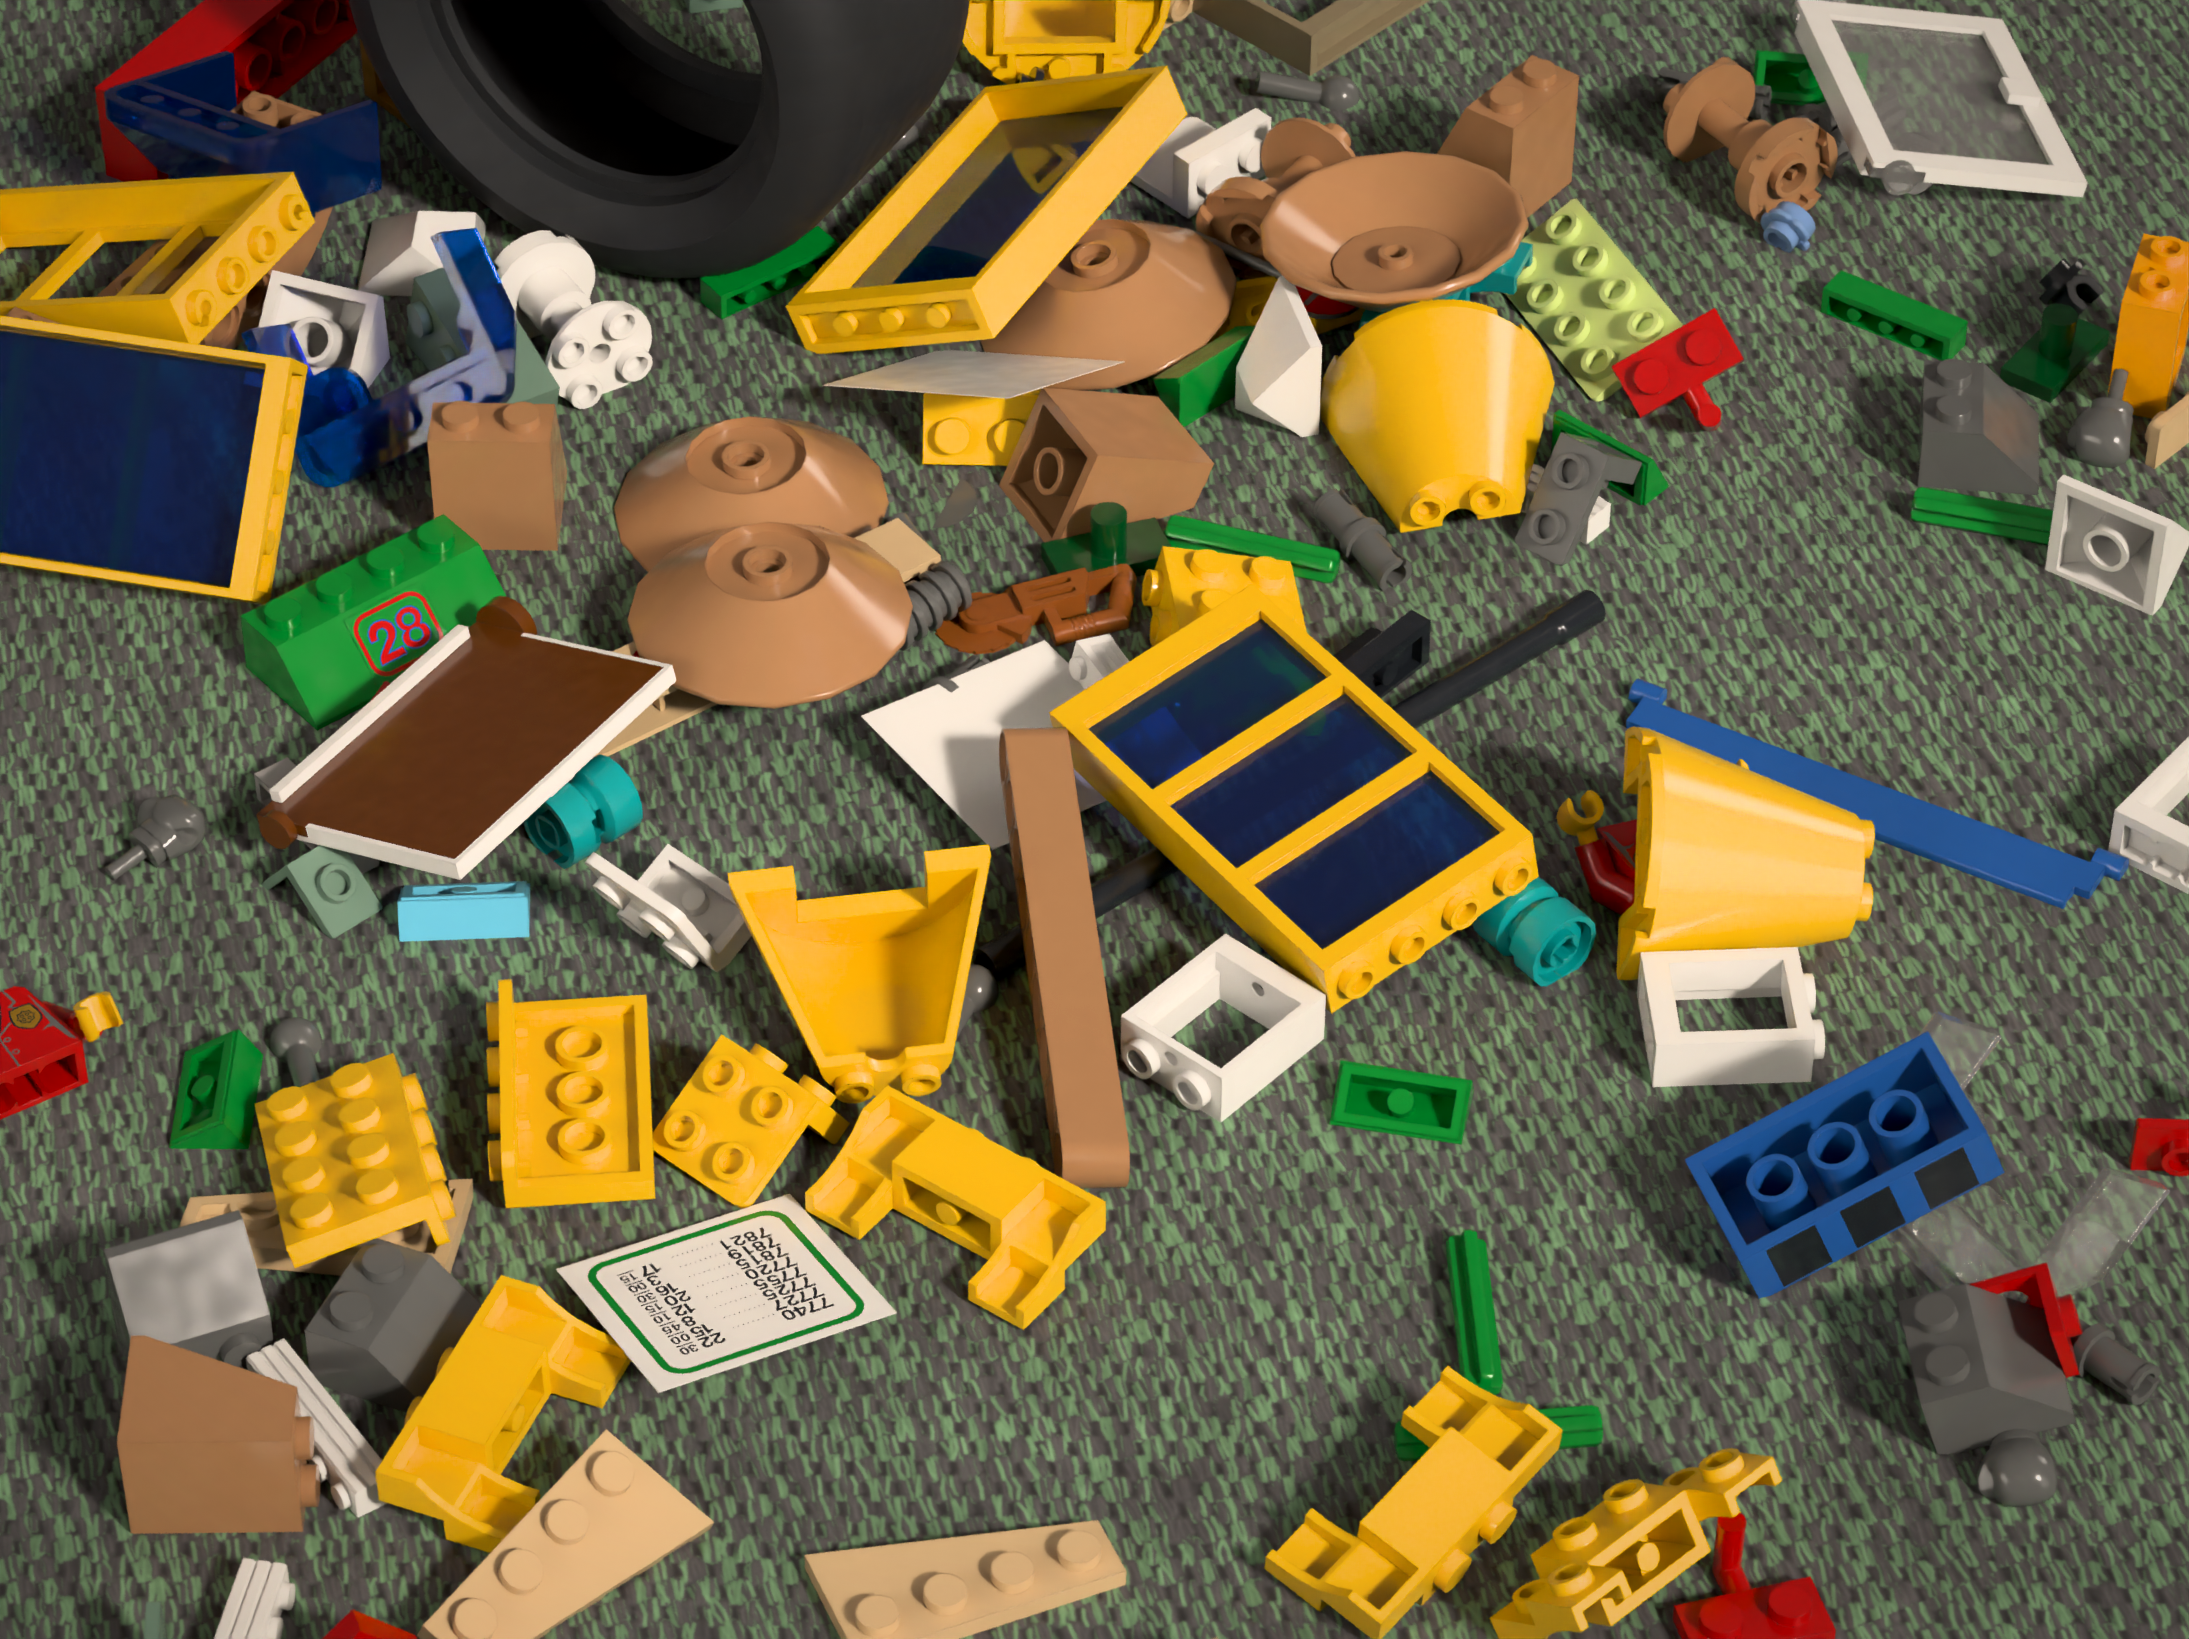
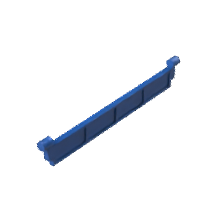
[1626,678,2129,909]

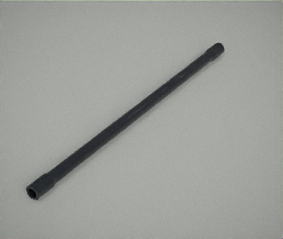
[972,590,1606,982]

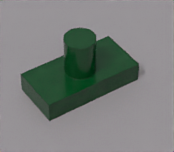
[2000,304,2110,403]
[1041,502,1172,577]

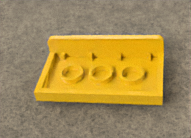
[1142,546,1327,747]
[486,979,655,1208]
[254,1053,457,1268]

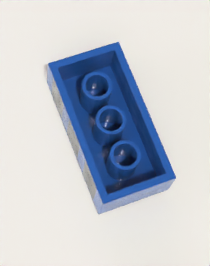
[1684,1031,2005,1299]

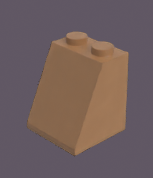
[1437,55,1579,218]
[999,387,1214,542]
[427,401,567,551]
[117,1335,320,1534]

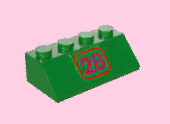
[240,514,506,731]

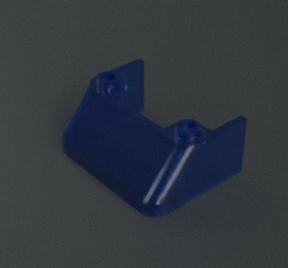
[104,51,382,218]
[241,228,517,487]

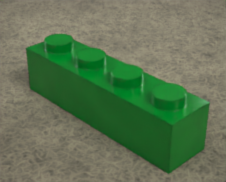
[700,226,839,320]
[1820,270,1968,361]

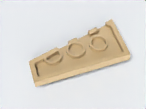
[179,1178,473,1276]
[417,1429,714,1639]
[804,1520,1126,1639]

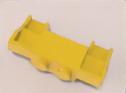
[805,1086,1106,1330]
[375,1275,631,1553]
[1264,1366,1563,1639]
[1490,1448,1782,1639]

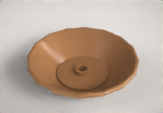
[1259,151,1528,313]
[980,219,1237,391]
[614,416,889,572]
[627,522,913,709]

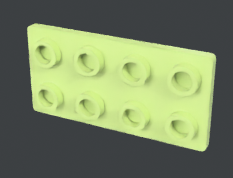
[1505,199,1683,402]

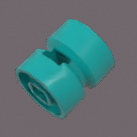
[523,754,643,869]
[1473,877,1596,987]

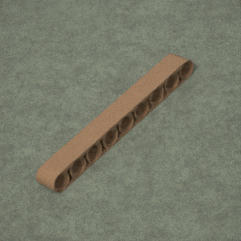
[999,727,1130,1189]

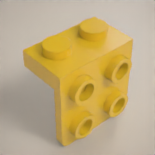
[923,388,1042,466]
[653,1034,850,1209]

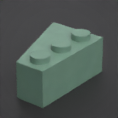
[405,255,560,407]

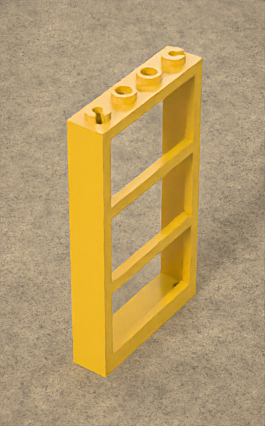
[0,172,315,354]

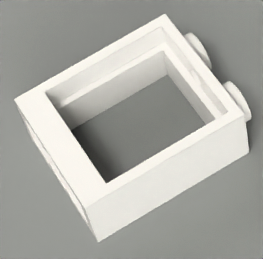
[2108,737,2189,894]
[1121,934,1326,1122]
[1637,947,1825,1087]

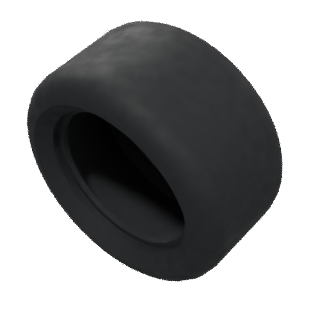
[348,0,969,278]

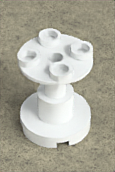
[492,230,653,409]

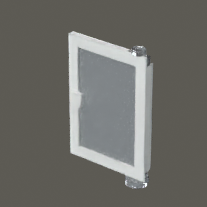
[1789,0,2088,197]

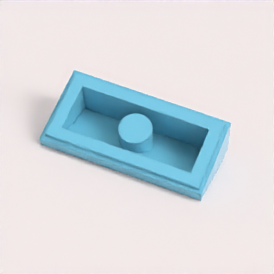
[397,881,530,942]

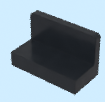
[1324,610,1431,723]

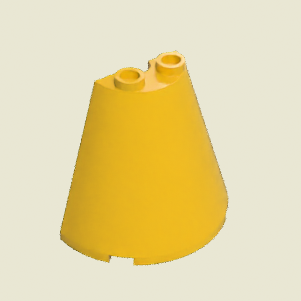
[962,0,1171,84]
[1320,299,1555,533]
[1617,726,1875,980]
[728,844,991,1103]

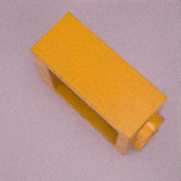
[2107,234,2189,419]

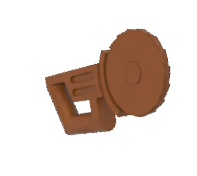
[935,564,1137,654]

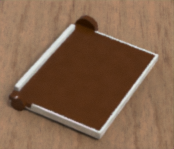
[256,596,676,880]

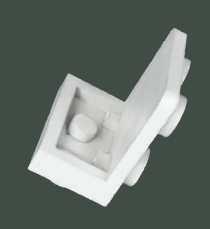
[1130,108,1271,218]
[585,844,752,972]

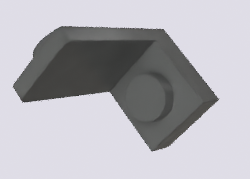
[1515,432,1642,565]

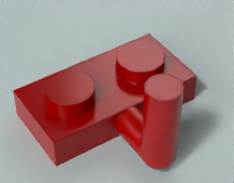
[1611,308,1744,431]
[1673,1512,1836,1639]

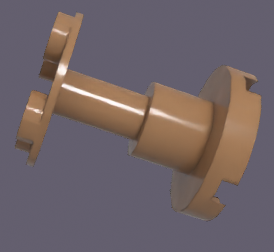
[1663,57,1838,223]
[1196,118,1356,280]

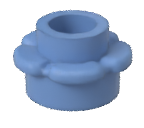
[1761,201,1816,253]

